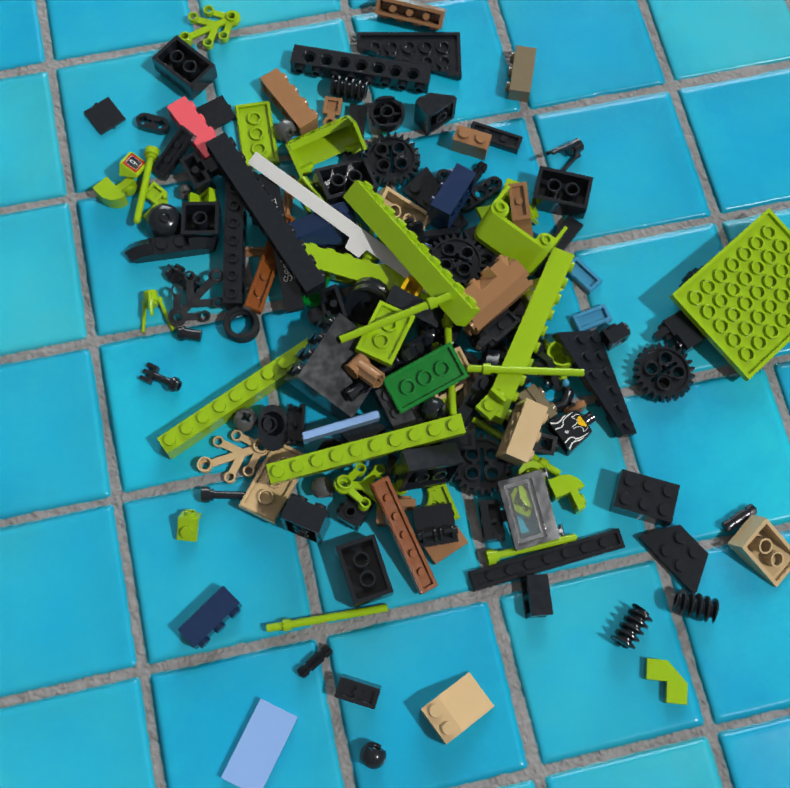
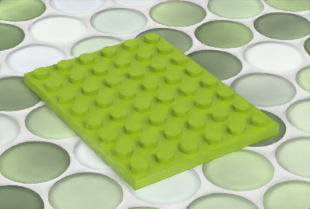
[669,208,790,381]

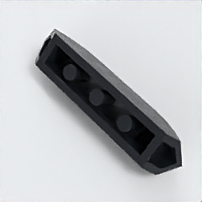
[124,234,219,264]
[446,350,502,428]

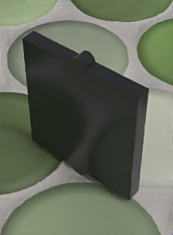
[196,95,236,130]
[84,97,126,135]

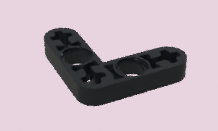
[436,169,502,214]

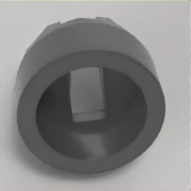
[178,183,193,200]

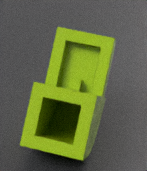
[92,177,138,209]
[546,474,586,514]

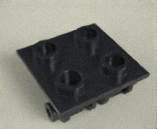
[412,503,459,548]

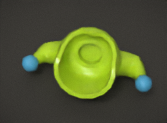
[540,333,573,387]

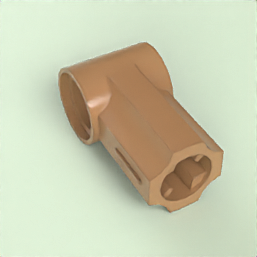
[345,353,385,388]

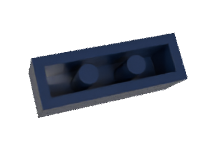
[177,586,242,649]

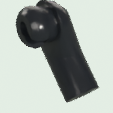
[553,386,574,411]

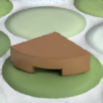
[563,400,586,414]

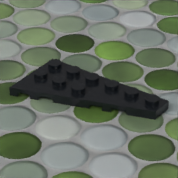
[357,32,462,80]
[552,330,637,438]

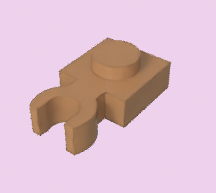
[322,96,343,125]

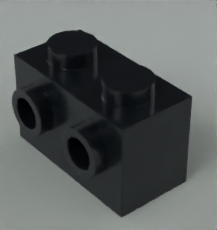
[336,490,375,532]

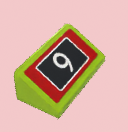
[119,152,146,178]

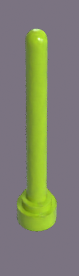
[133,145,160,224]
[484,534,578,566]

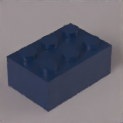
[426,163,476,229]

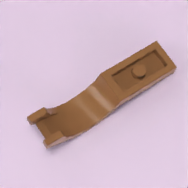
[508,182,533,237]

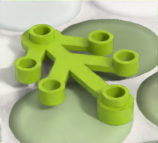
[179,5,241,50]
[333,463,408,511]

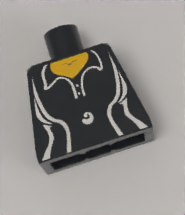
[546,410,596,456]

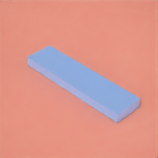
[302,410,380,443]

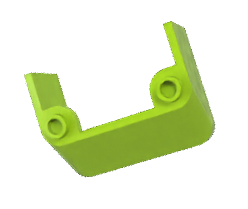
[285,115,367,179]
[474,185,568,276]

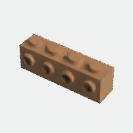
[374,0,447,31]

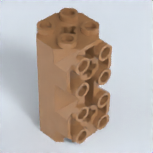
[463,255,533,336]

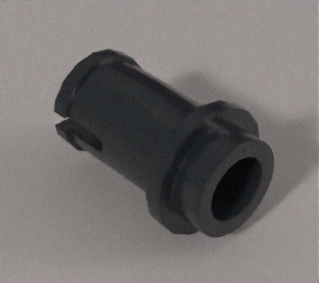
[177,326,202,342]

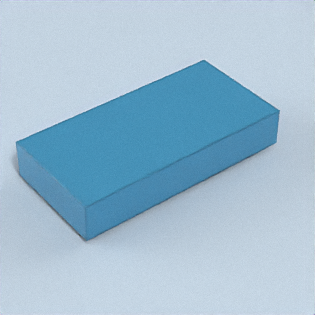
[567,256,602,294]
[570,303,613,331]

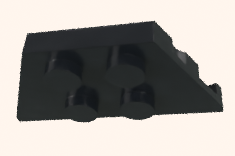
[638,524,708,593]

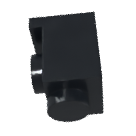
[599,322,631,351]
[533,433,559,456]

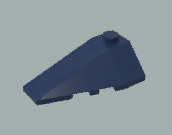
[288,201,357,247]

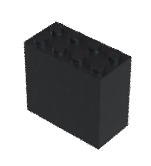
[284,313,381,419]

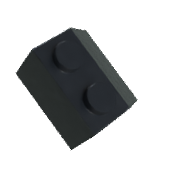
[414,93,457,136]
[180,201,222,236]

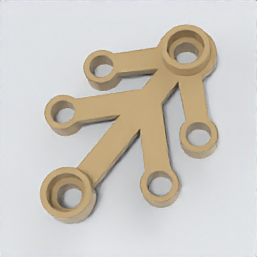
[197,430,270,484]

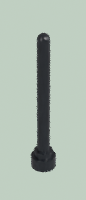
[201,487,296,503]

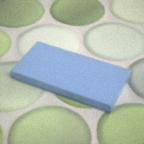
[221,699,298,788]

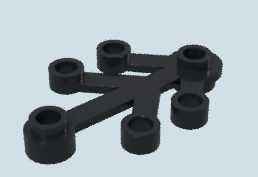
[168,268,223,326]

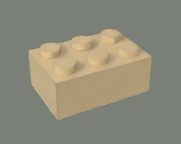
[495,398,549,466]

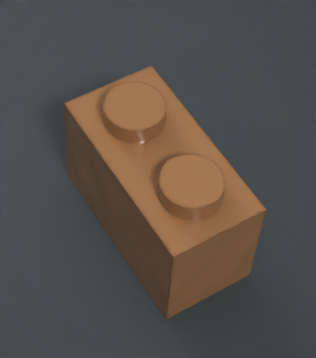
[451,125,492,161]

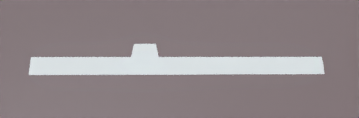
[248,152,428,294]

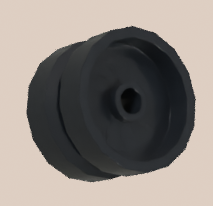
[345,277,390,325]

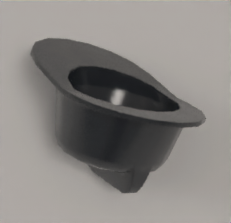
[256,405,287,451]

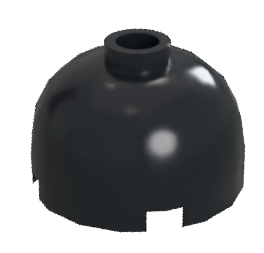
[369,96,405,133]
[146,203,181,238]

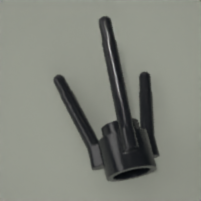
[546,138,584,171]

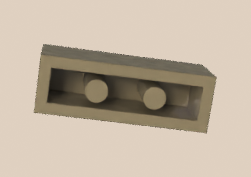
[505,45,537,102]

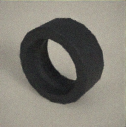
[223,306,260,343]

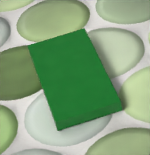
[383,342,469,414]

